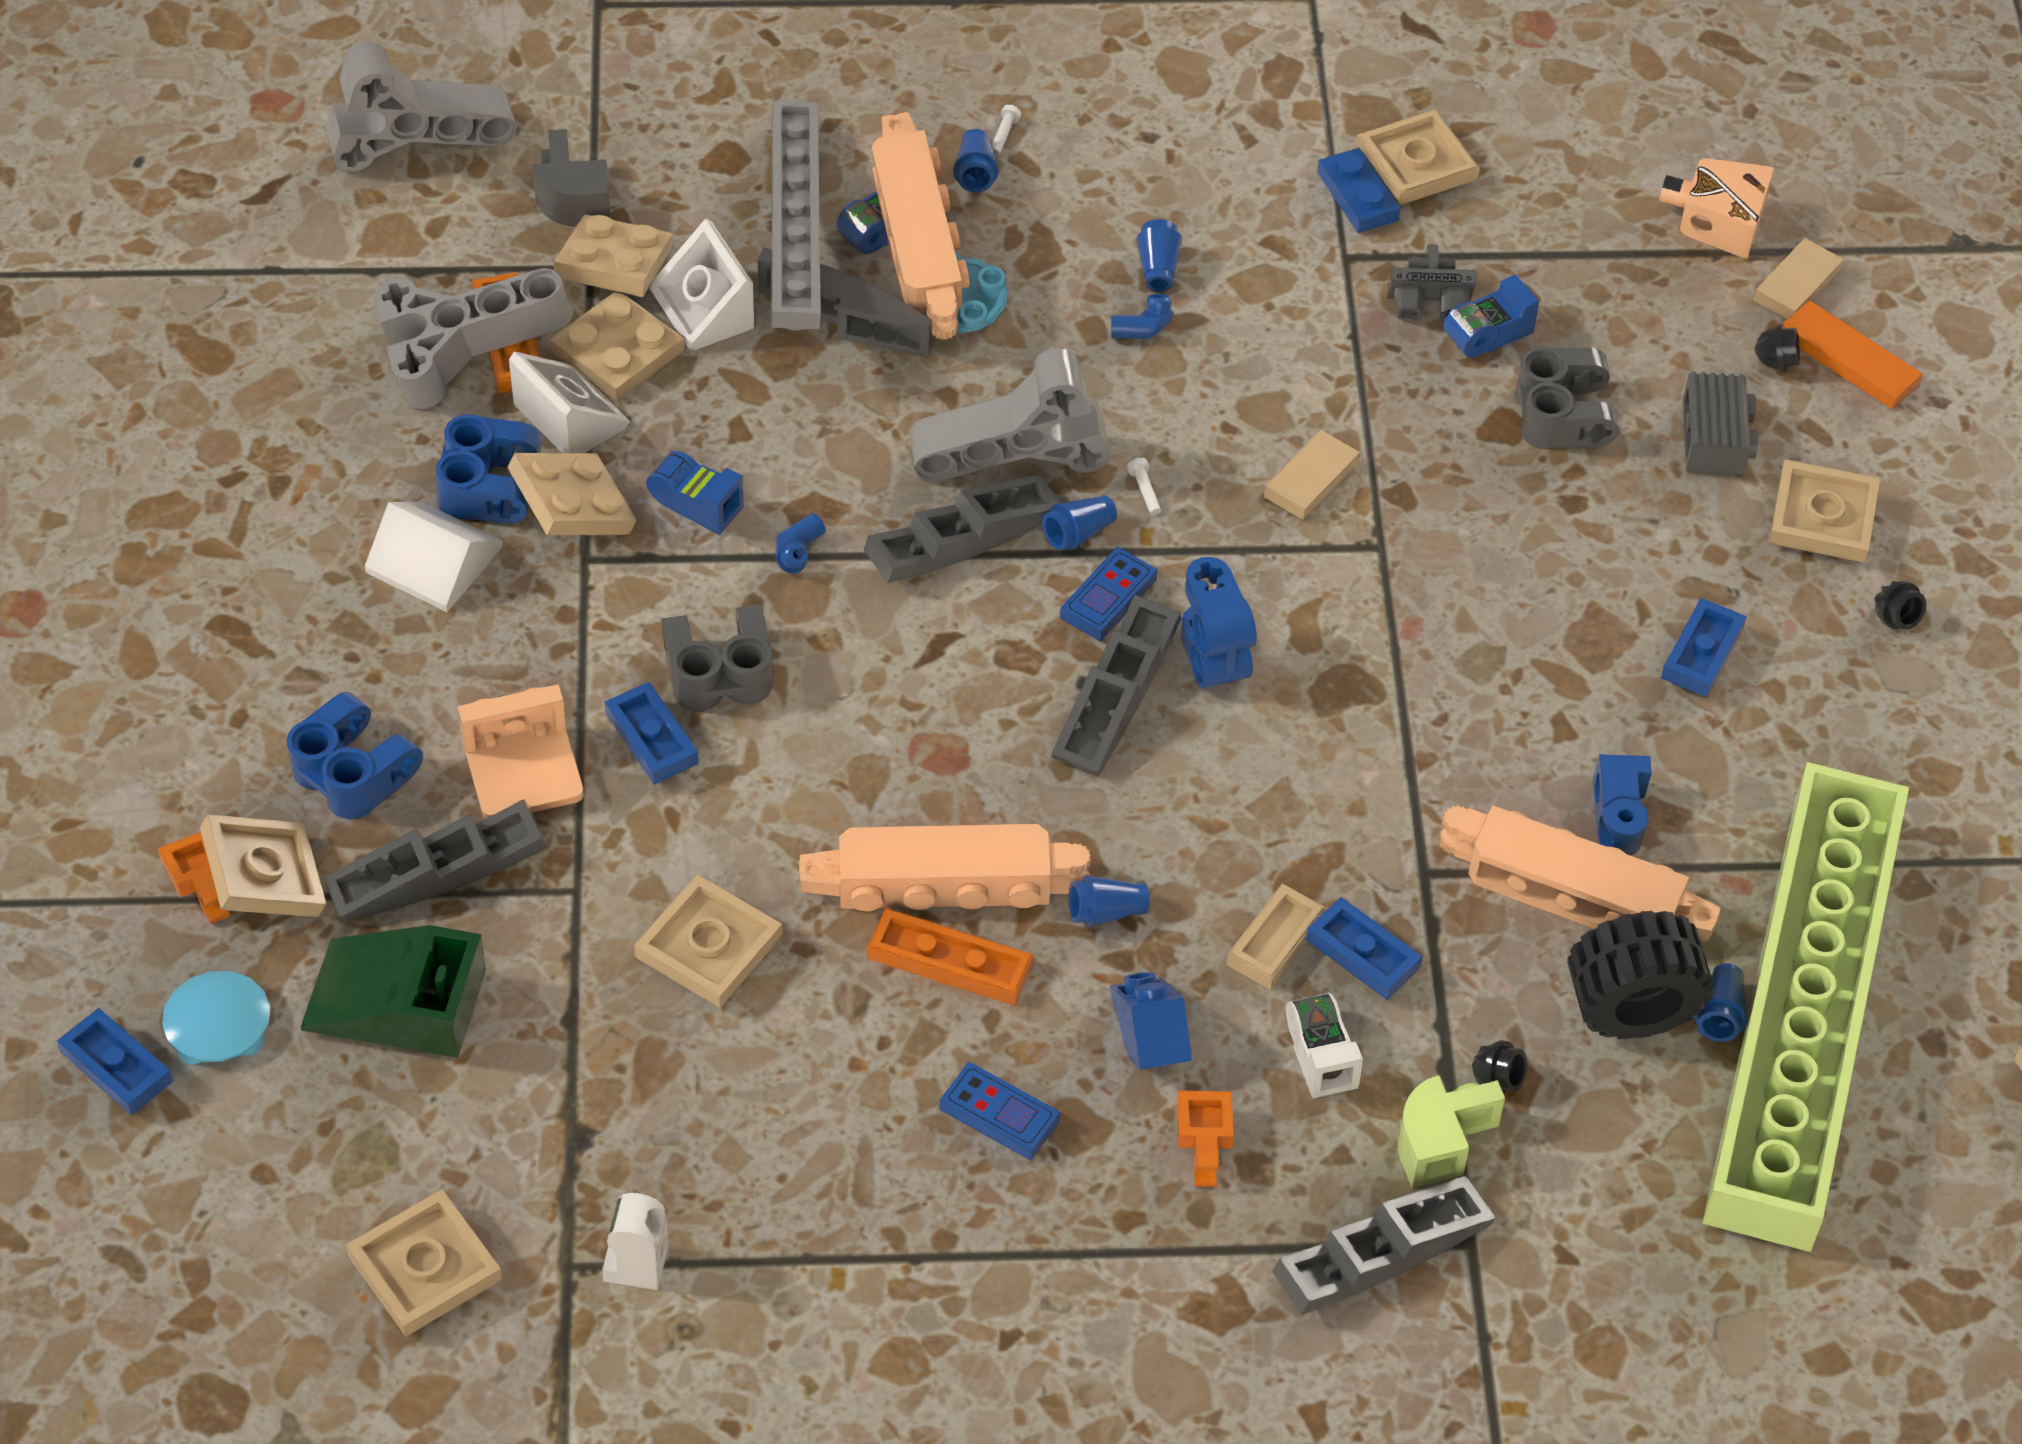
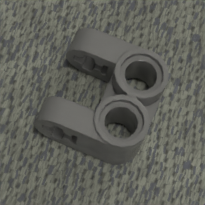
[1515,346,1619,449]
[661,604,773,711]

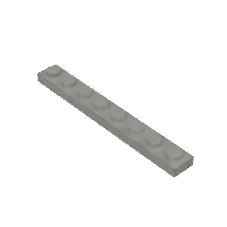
[771,100,821,331]

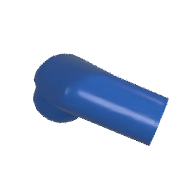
[1111,294,1174,339]
[775,513,826,574]

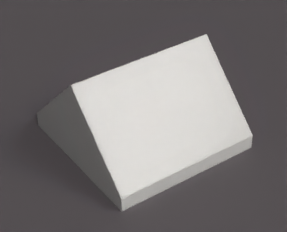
[649,219,754,351]
[509,351,630,453]
[364,501,503,612]

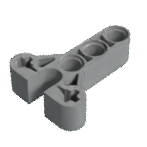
[326,42,517,172]
[375,268,573,410]
[910,348,1109,482]

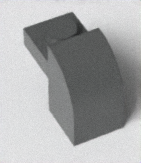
[532,129,611,227]

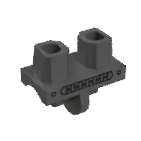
[1387,244,1476,320]

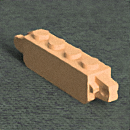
[871,112,970,340]
[1438,805,1721,943]
[799,824,1091,911]

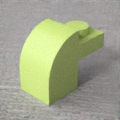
[1398,1075,1505,1188]

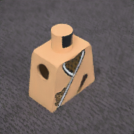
[1659,158,1774,259]

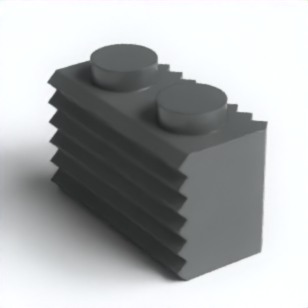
[1682,371,1758,474]

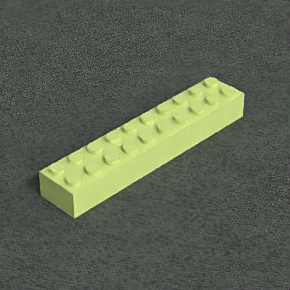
[1702,762,1909,1252]

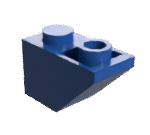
[1110,972,1192,1070]

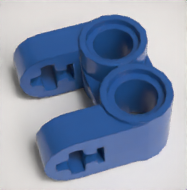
[436,414,543,524]
[1180,557,1257,689]
[287,692,423,819]

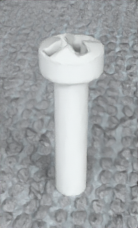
[991,105,1021,157]
[1127,458,1161,516]

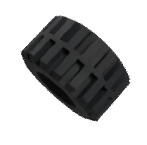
[1567,910,1714,1039]

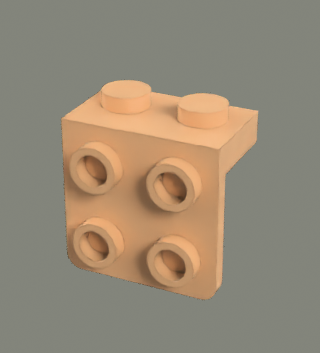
[458,684,584,819]

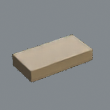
[1753,238,1844,319]
[1264,430,1360,520]
[1226,883,1327,990]

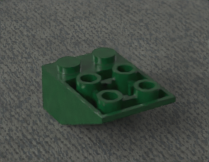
[301,925,486,1058]

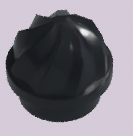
[1755,324,1800,371]
[1874,581,1927,629]
[1472,1040,1527,1093]

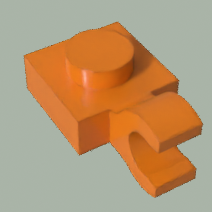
[158,832,230,924]
[1176,1091,1234,1187]

